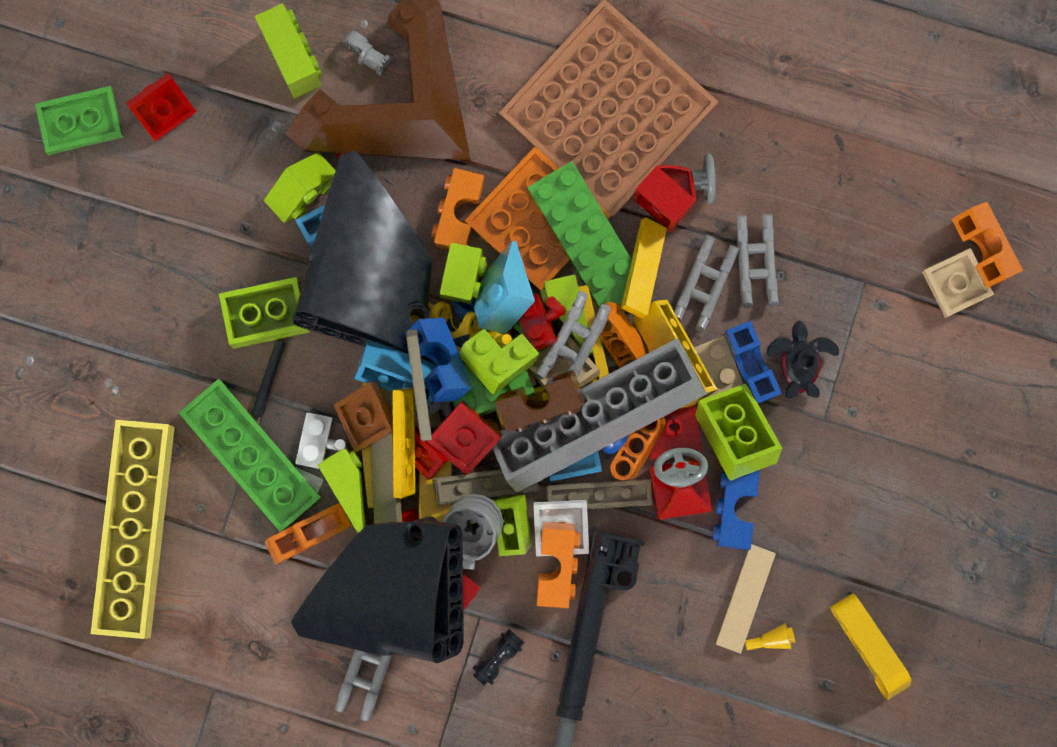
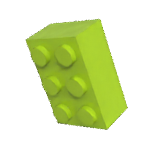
[255,3,323,99]
[219,277,310,349]
[695,383,782,481]

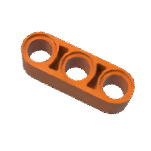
[596,302,648,368]
[611,417,666,480]

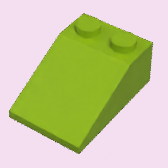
[540,274,594,358]
[317,448,367,533]

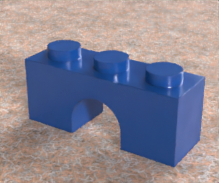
[407,318,472,403]
[723,321,782,405]
[713,470,760,550]

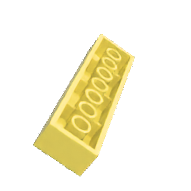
[91,420,175,639]

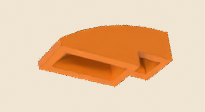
[265,503,352,565]

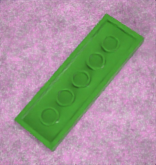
[527,161,653,312]
[179,379,321,532]

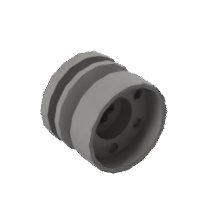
[442,494,503,562]

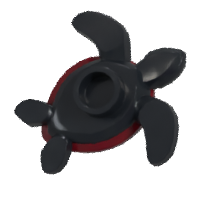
[767,320,839,398]

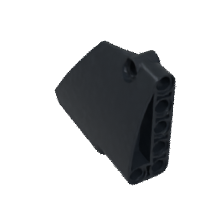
[292,150,432,354]
[291,516,464,663]

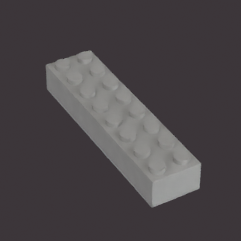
[493,338,707,493]

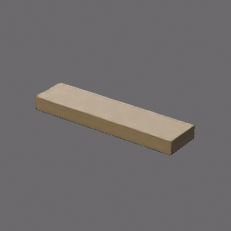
[715,544,776,654]

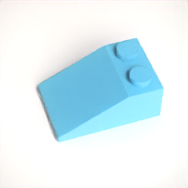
[474,241,535,334]

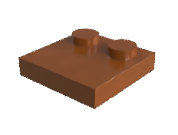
[334,381,393,453]

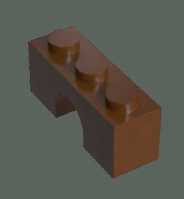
[495,369,585,432]

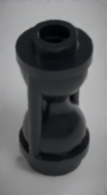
[472,629,525,686]

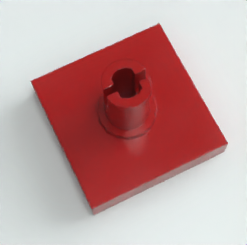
[126,73,197,141]
[427,400,503,475]
[646,405,703,460]

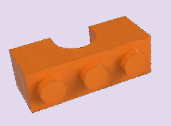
[431,168,485,250]
[952,202,1024,288]
[536,521,580,608]

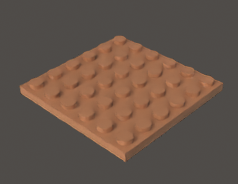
[499,0,719,217]

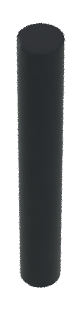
[251,340,286,417]

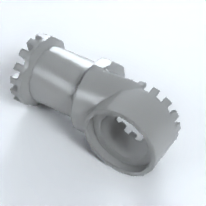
[343,30,391,76]

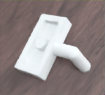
[295,413,348,469]

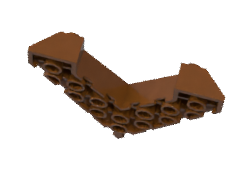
[285,0,471,162]

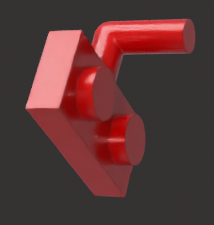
[519,293,566,351]
[415,425,448,480]

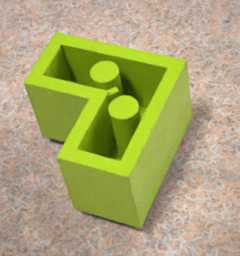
[263,152,335,223]
[440,243,487,304]
[459,329,539,395]
[469,494,532,556]

